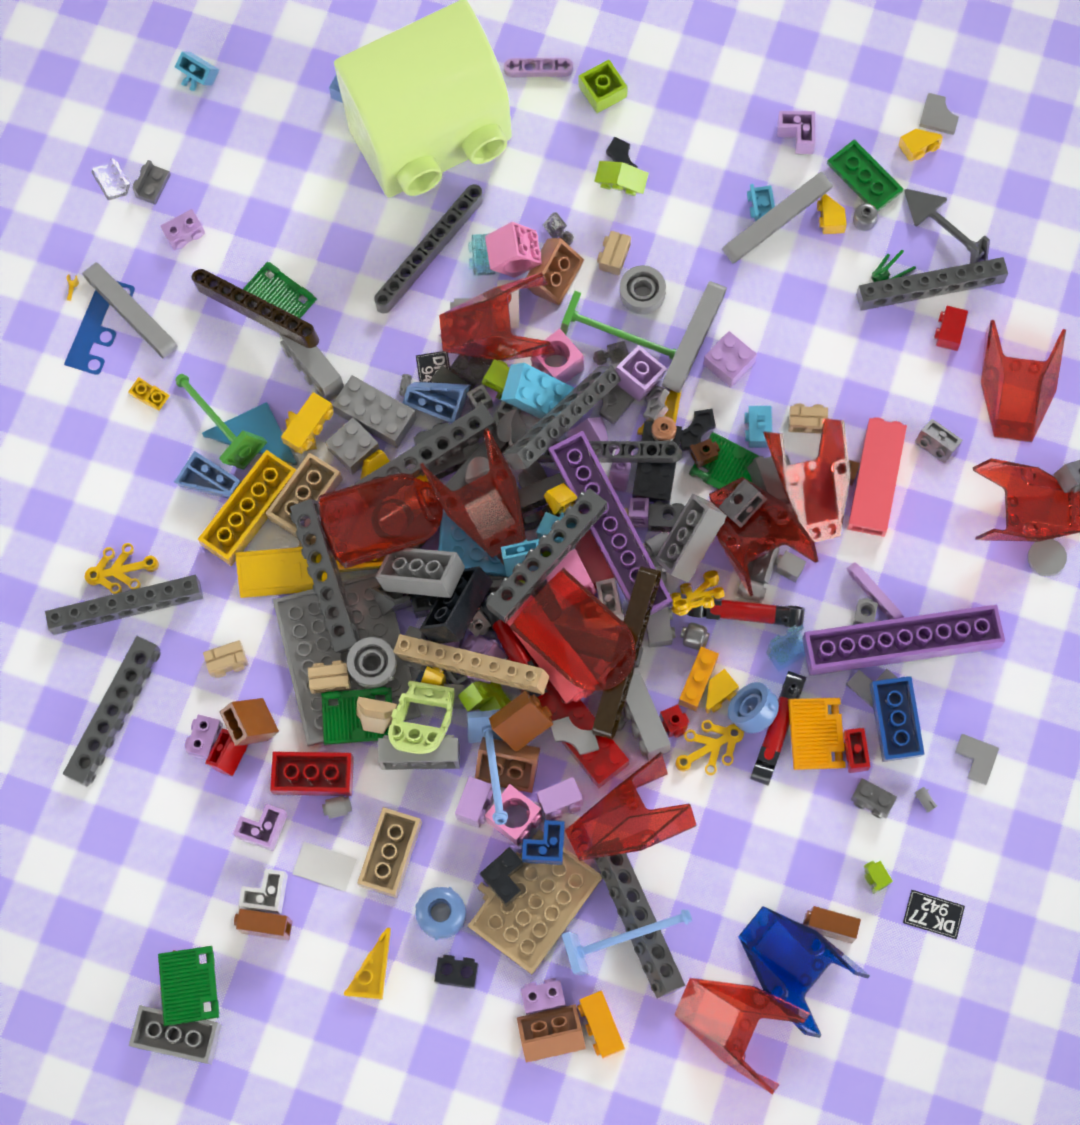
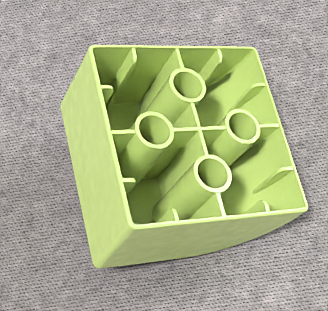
[334,0,512,197]

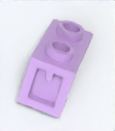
[609,448,634,492]

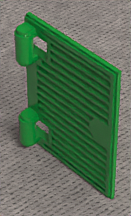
[243,261,317,318]
[688,432,759,495]
[321,687,392,745]
[158,945,220,1026]

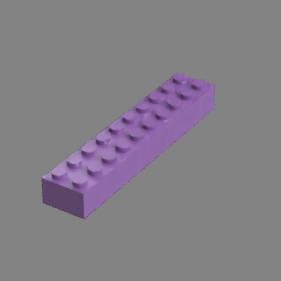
[549,431,673,615]
[802,604,1006,676]

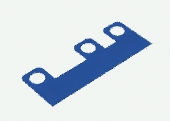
[64,281,135,375]

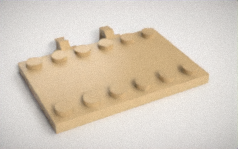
[467,829,602,975]

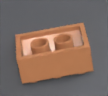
[523,238,584,305]
[475,737,541,793]
[516,1004,586,1063]

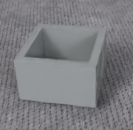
[325,418,380,475]

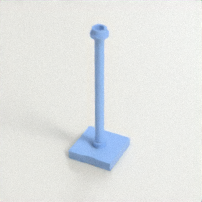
[467,709,508,825]
[561,909,692,976]

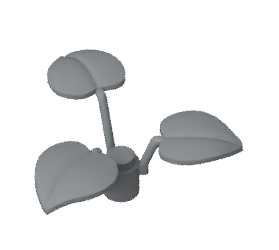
[465,409,548,488]

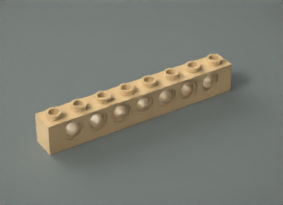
[393,634,549,694]

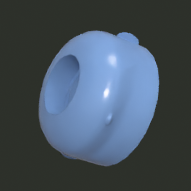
[728,682,779,733]
[415,886,467,940]

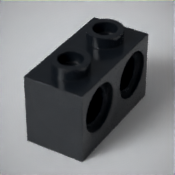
[434,955,479,989]

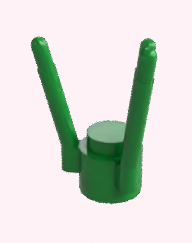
[871,250,916,282]

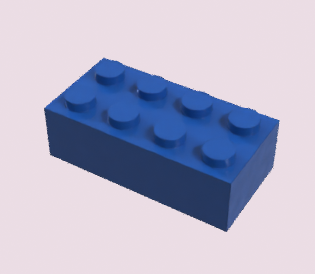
[869,676,925,762]

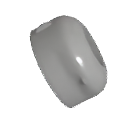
[619,265,666,315]
[347,637,397,688]

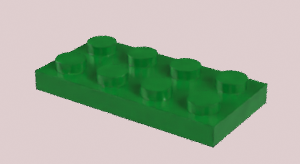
[827,139,904,212]

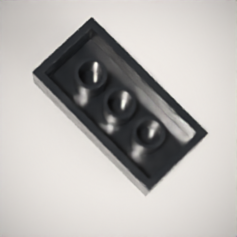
[632,421,682,505]
[419,566,493,644]

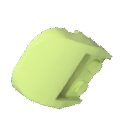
[388,681,455,754]

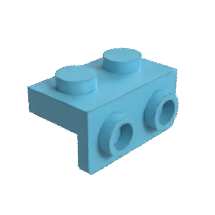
[747,184,775,222]

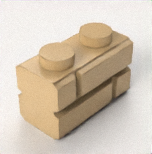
[597,231,631,276]
[788,403,828,434]
[203,640,249,678]
[308,661,351,694]

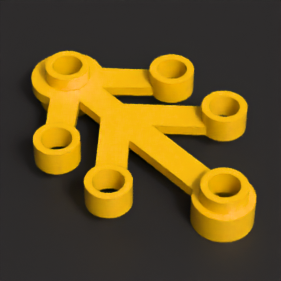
[84,543,159,594]
[670,570,725,616]
[675,720,744,776]

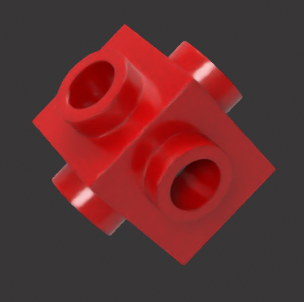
[659,704,689,738]

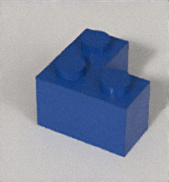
[522,820,565,865]

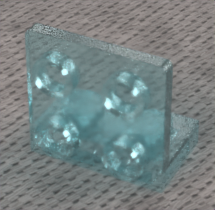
[766,625,805,672]

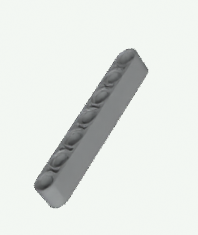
[721,172,833,264]
[82,262,178,359]
[662,281,727,393]

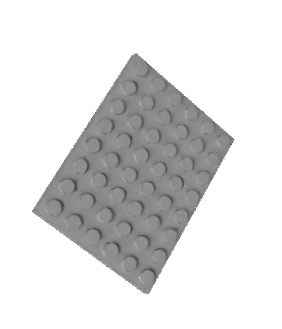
[273,572,422,747]

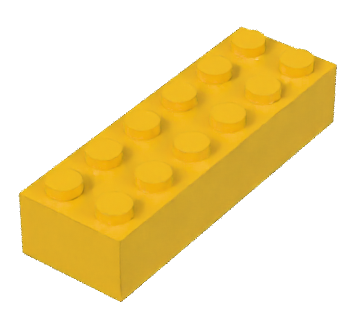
[197,450,296,566]

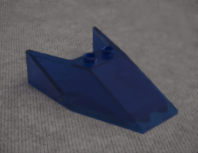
[738,906,870,1038]

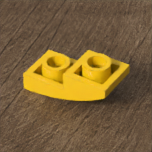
[128,377,170,411]

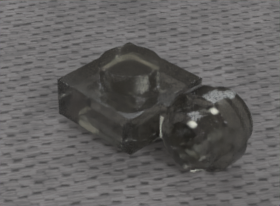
[543,212,574,245]
[593,341,629,365]

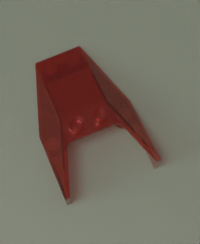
[439,272,555,361]
[980,320,1066,443]
[763,418,851,544]
[419,428,526,558]
[972,458,1080,542]
[709,477,819,597]
[565,752,697,861]
[674,977,810,1095]

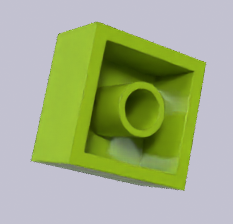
[578,59,628,113]

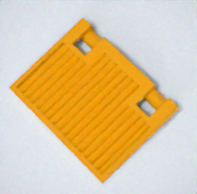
[788,698,846,770]

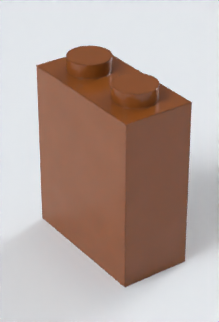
[489,690,553,752]
[219,698,279,746]
[803,906,861,944]
[234,909,293,941]

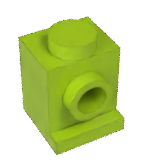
[863,860,893,894]

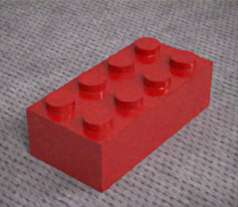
[270,751,354,796]

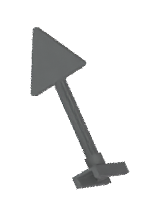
[904,189,990,263]

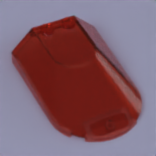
[317,473,443,569]
[510,567,636,691]

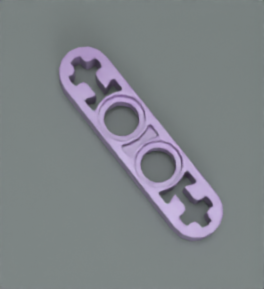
[504,58,573,77]
[846,562,904,620]

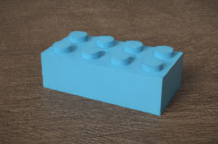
[501,363,574,419]

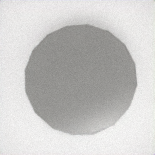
[1027,538,1067,576]

